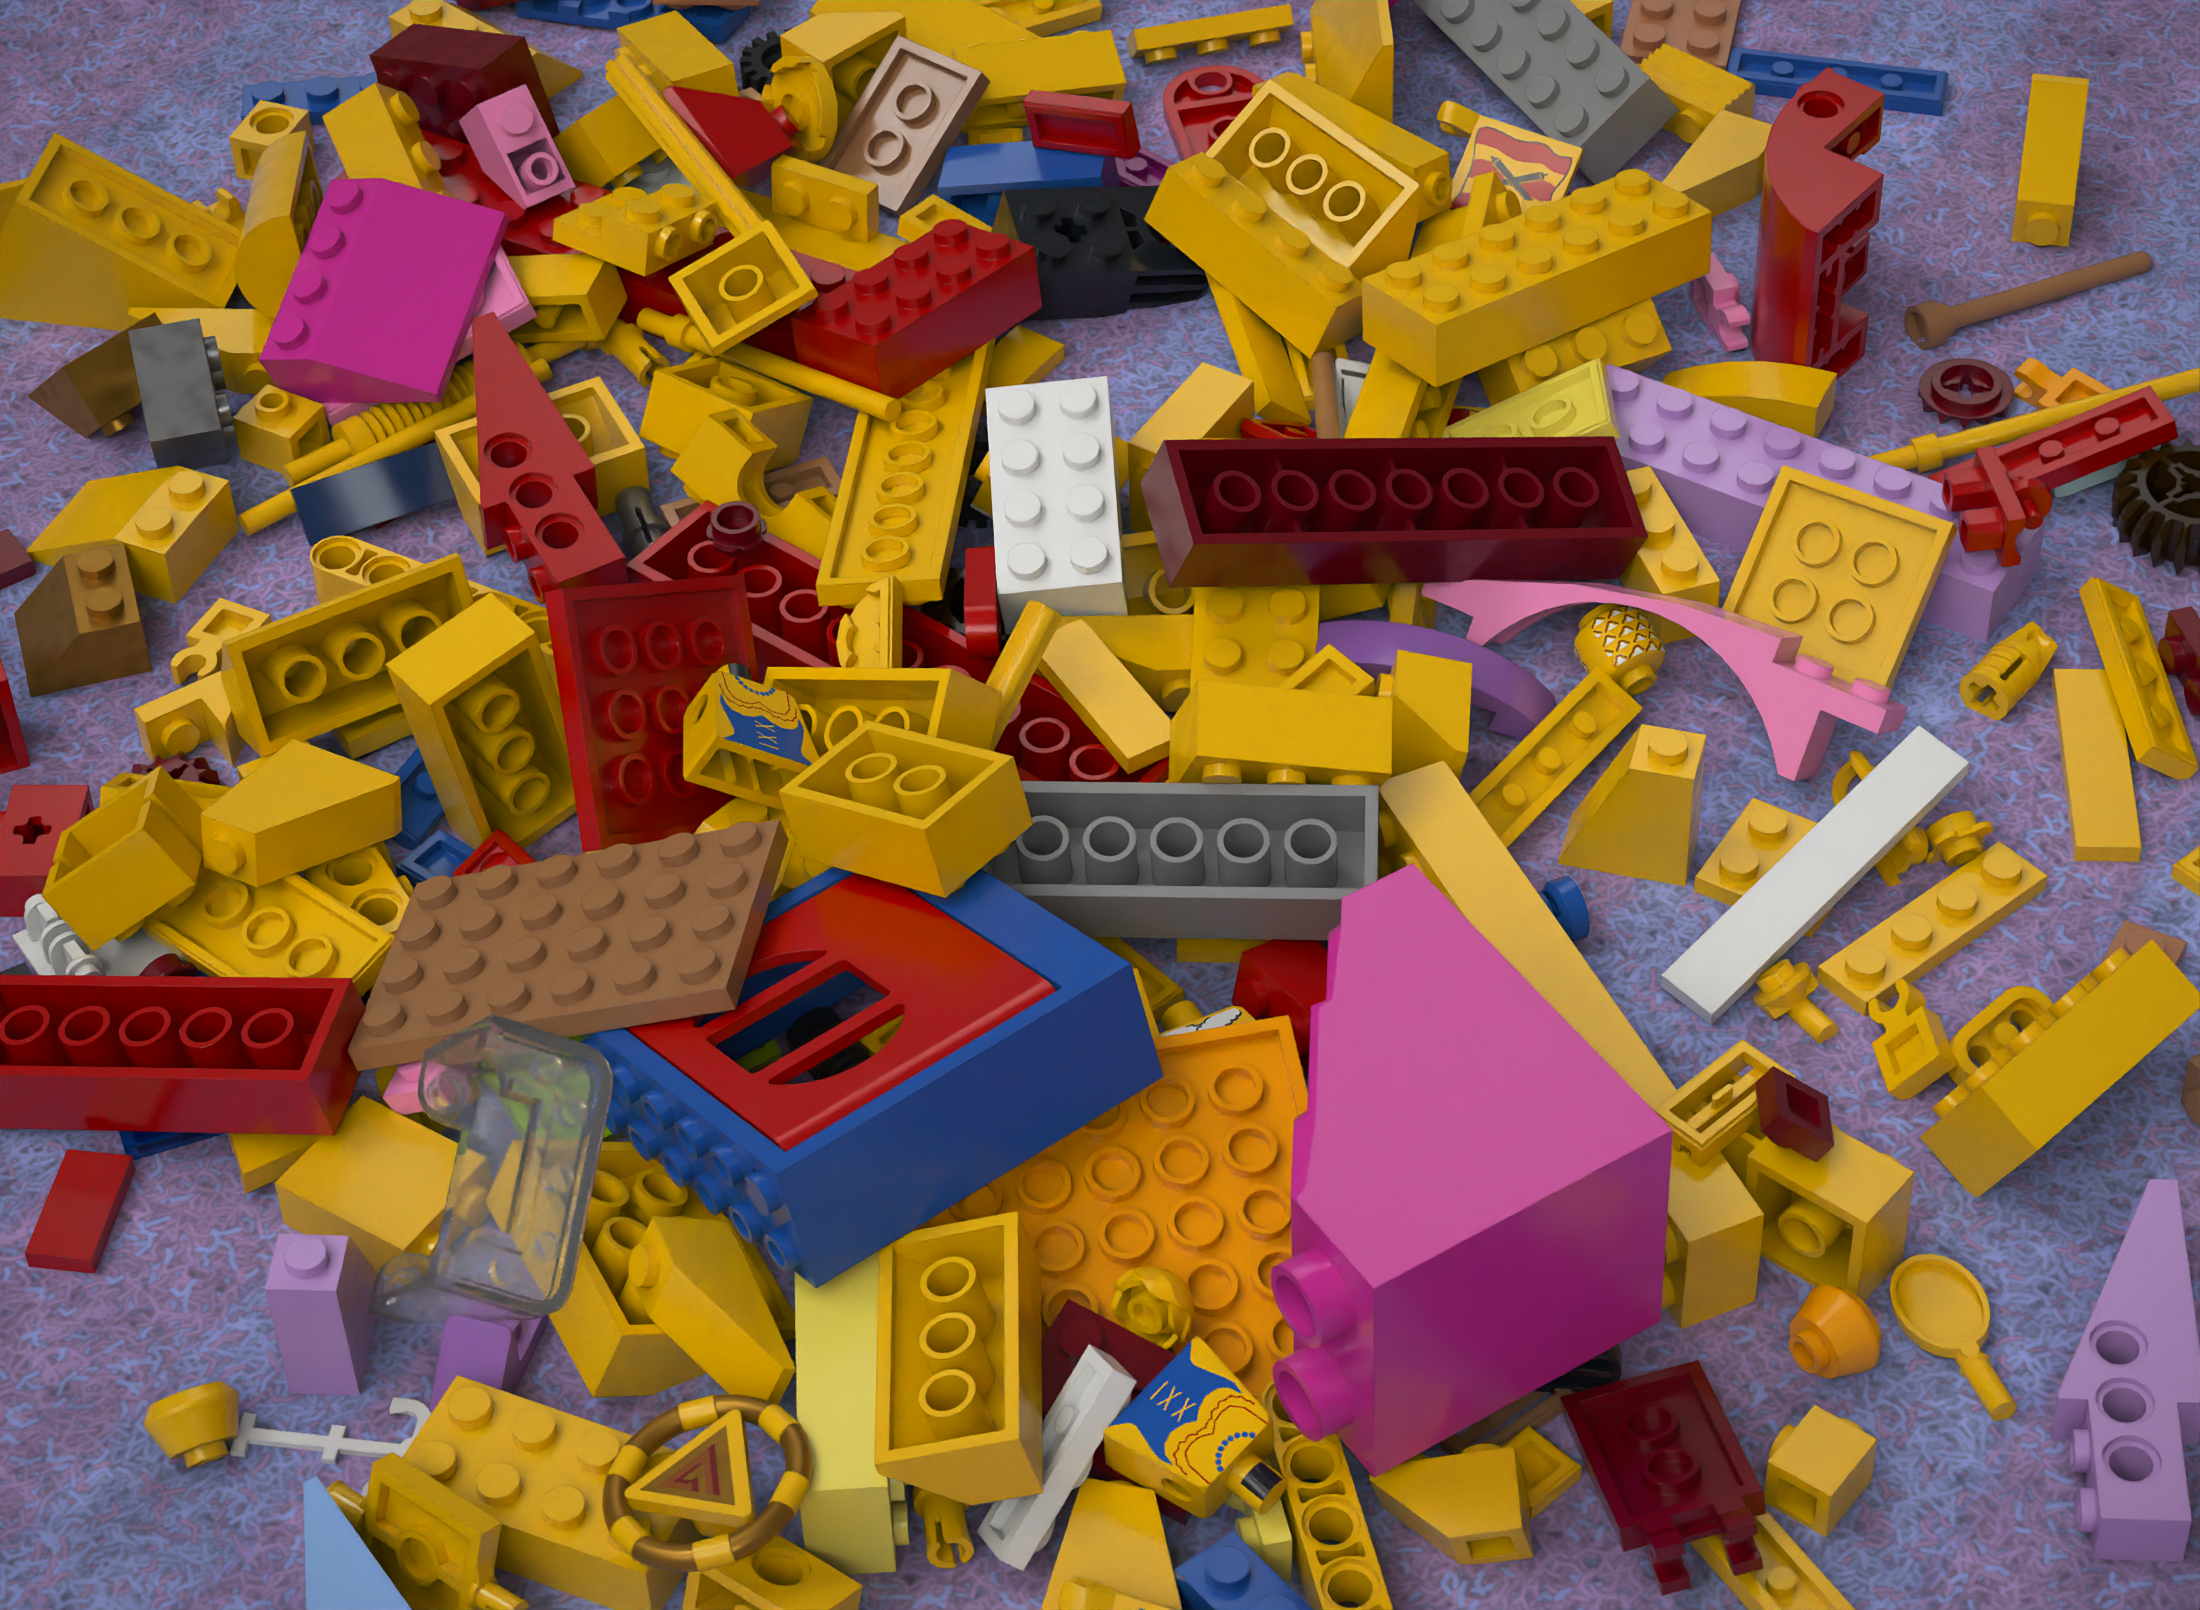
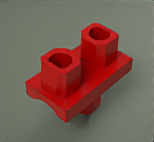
[1942,446,2053,567]

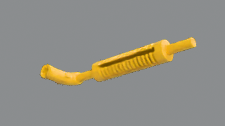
[281,318,670,487]

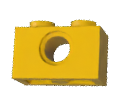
[682,1534,863,1610]

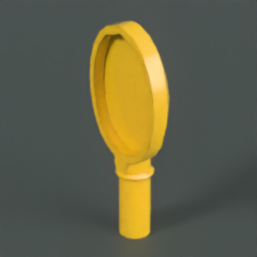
[1890,1254,2017,1421]

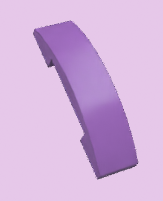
[1315,620,1555,740]

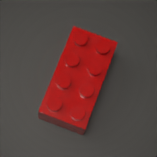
[790,219,1042,400]

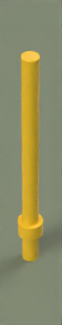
[637,308,901,422]
[237,358,553,536]
[1867,367,2200,473]

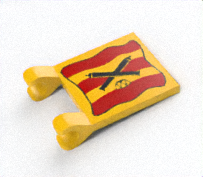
[1437,100,1584,214]

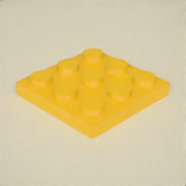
[1722,465,1958,690]

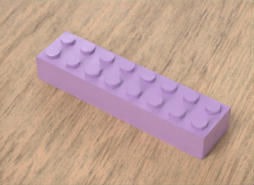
[1605,364,2045,643]

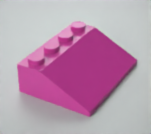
[259,178,510,403]

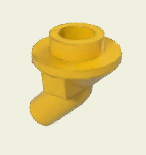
[1752,959,1838,1044]

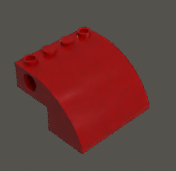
[1750,67,1885,381]

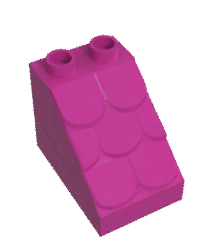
[1270,863,1673,1478]

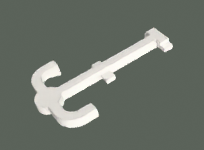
[230,1397,431,1497]

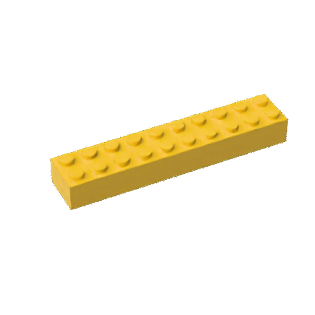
[1378,760,1765,1329]

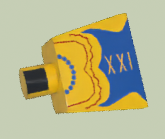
[683,663,819,811]
[1103,1336,1288,1519]

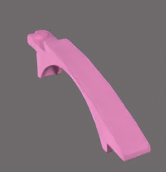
[1421,579,1908,781]

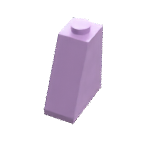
[265,1233,384,1396]

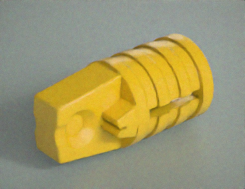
[1959,621,2058,721]

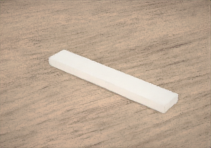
[1661,725,1970,1025]

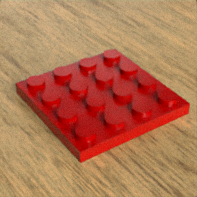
[544,575,760,853]

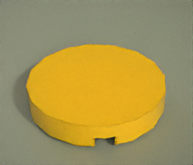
[761,55,838,164]

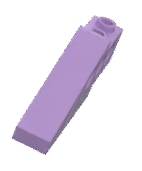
[2051,1179,2200,1562]

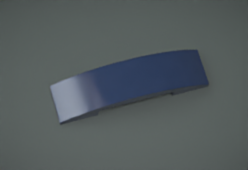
[290,442,456,546]

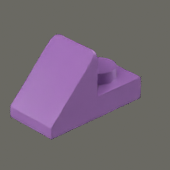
[429,1295,549,1413]

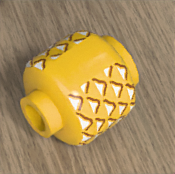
[1573,603,1666,697]

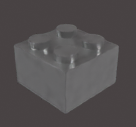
[128,318,238,470]

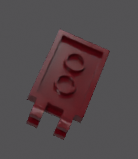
[1560,1360,1766,1596]

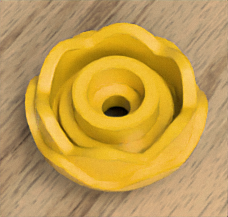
[1111,1266,1195,1350]

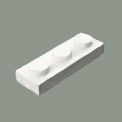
[977,1344,1137,1571]

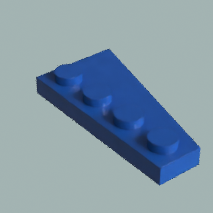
[515,0,751,43]

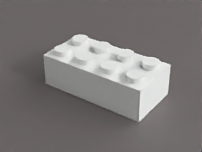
[985,376,1129,634]

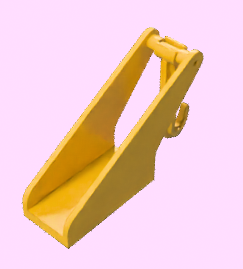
[0,132,241,331]

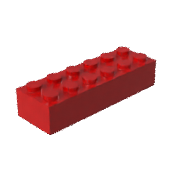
[0,975,366,1135]

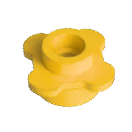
[1925,811,1994,867]

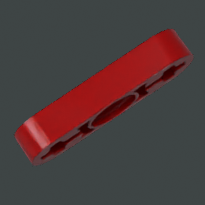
[964,546,1001,659]

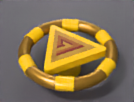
[602,1394,813,1572]

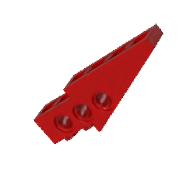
[472,312,627,604]

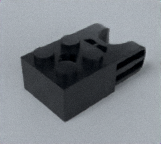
[991,185,1209,321]

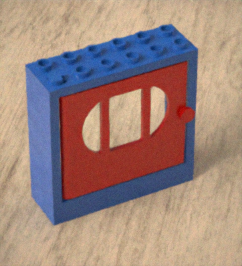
[575,867,1163,1288]

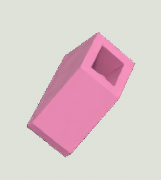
[459,84,575,210]

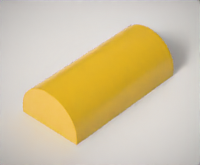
[235,130,325,319]

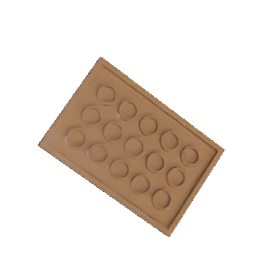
[347,819,789,1071]

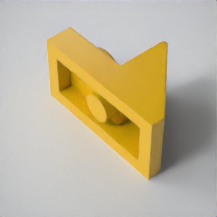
[134,671,245,767]

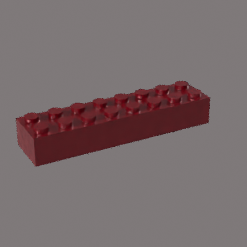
[1140,436,1648,588]

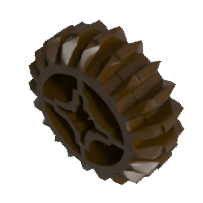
[2111,438,2200,575]

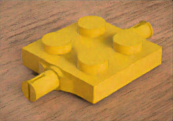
[326,1452,529,1610]

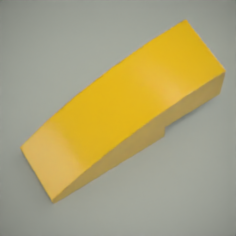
[1661,361,1837,438]

